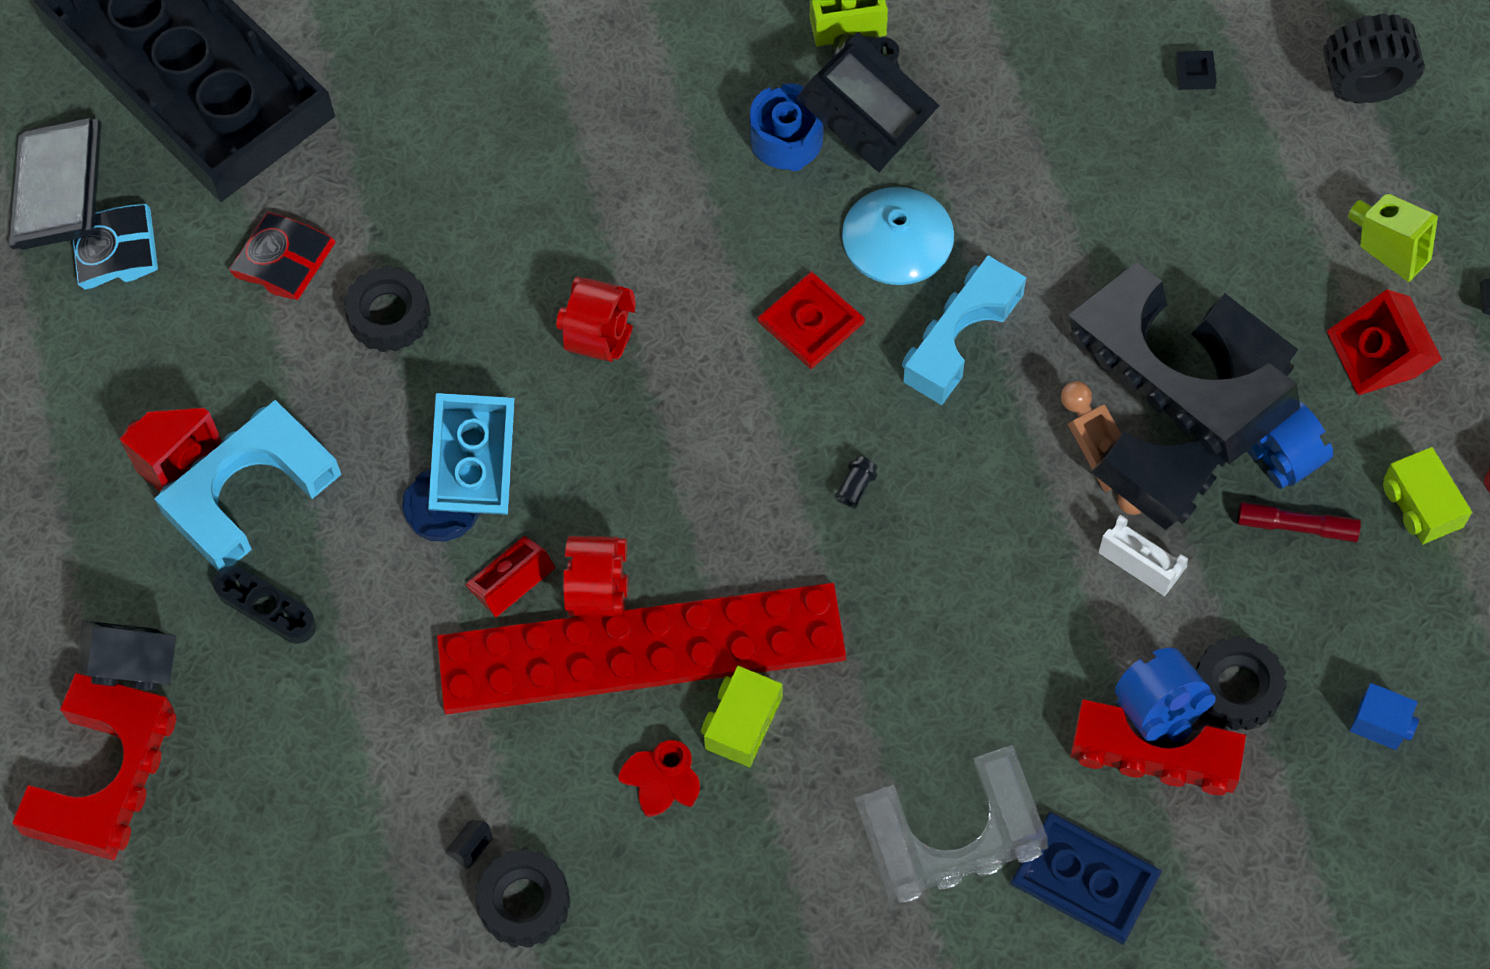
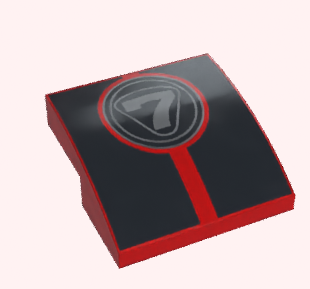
[229,212,336,300]

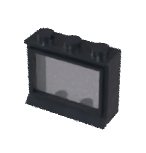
[796,32,940,173]

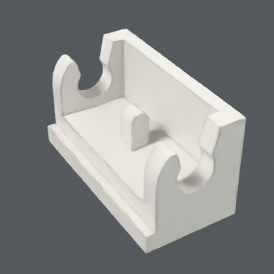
[1099,515,1188,596]

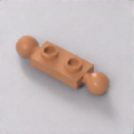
[1061,381,1142,515]

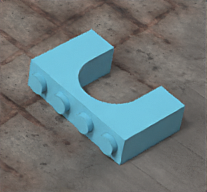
[154,400,341,572]

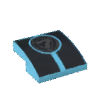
[71,204,158,289]

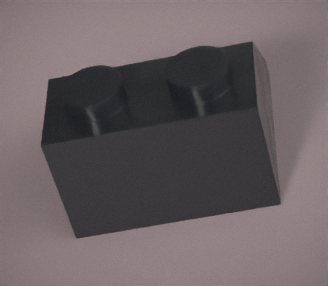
[81,620,177,690]

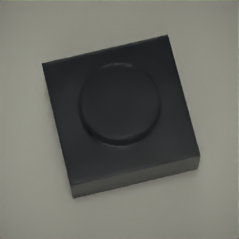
[1175,51,1217,90]

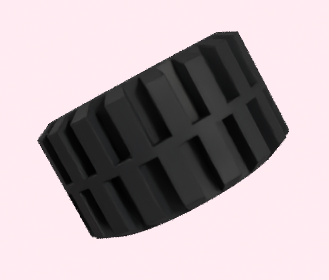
[1323,14,1425,104]

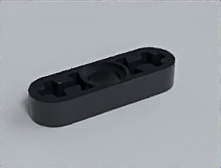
[213,566,316,644]

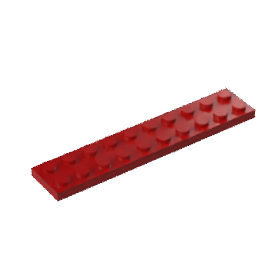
[437,583,846,715]

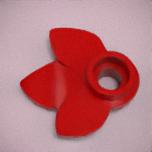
[618,740,700,817]

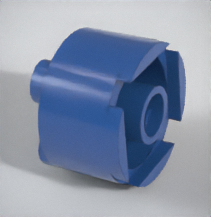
[750,83,824,171]
[1246,400,1333,489]
[1115,648,1216,742]

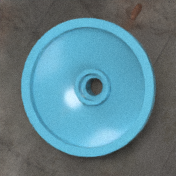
[842,187,954,285]

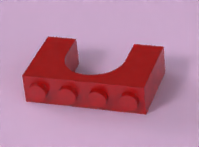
[12,673,176,861]

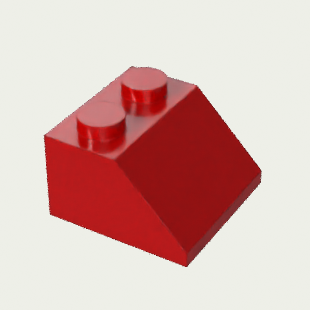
[1327,289,1442,395]
[120,408,222,491]

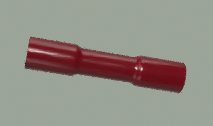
[1237,502,1361,543]

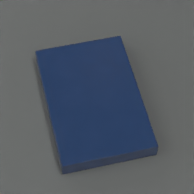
[1010,811,1162,945]

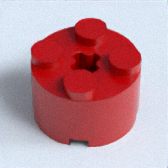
[556,277,636,362]
[563,536,629,617]

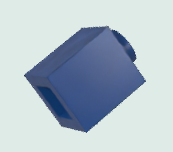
[1350,683,1420,750]

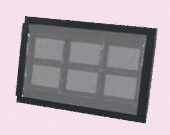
[9,118,102,250]

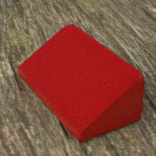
[465,536,556,617]

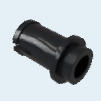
[835,456,877,509]

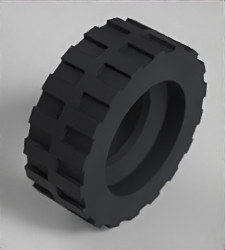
[344,266,431,352]
[1195,636,1287,731]
[475,849,571,948]

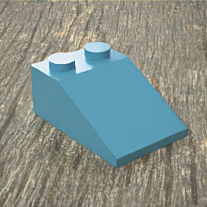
[429,393,515,515]

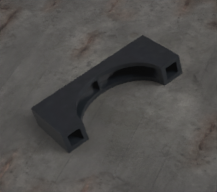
[1068,262,1301,465]
[1091,293,1298,530]

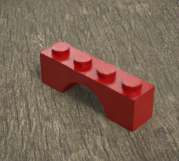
[1070,699,1247,796]

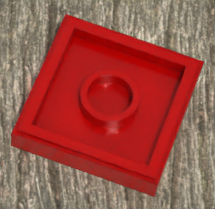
[758,271,865,369]

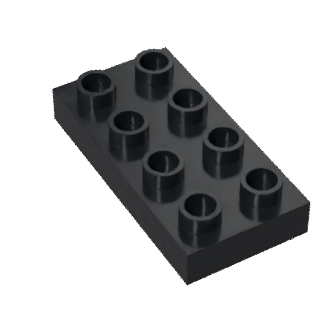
[33,0,335,202]

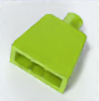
[1348,194,1438,283]

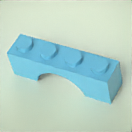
[902,256,1026,405]

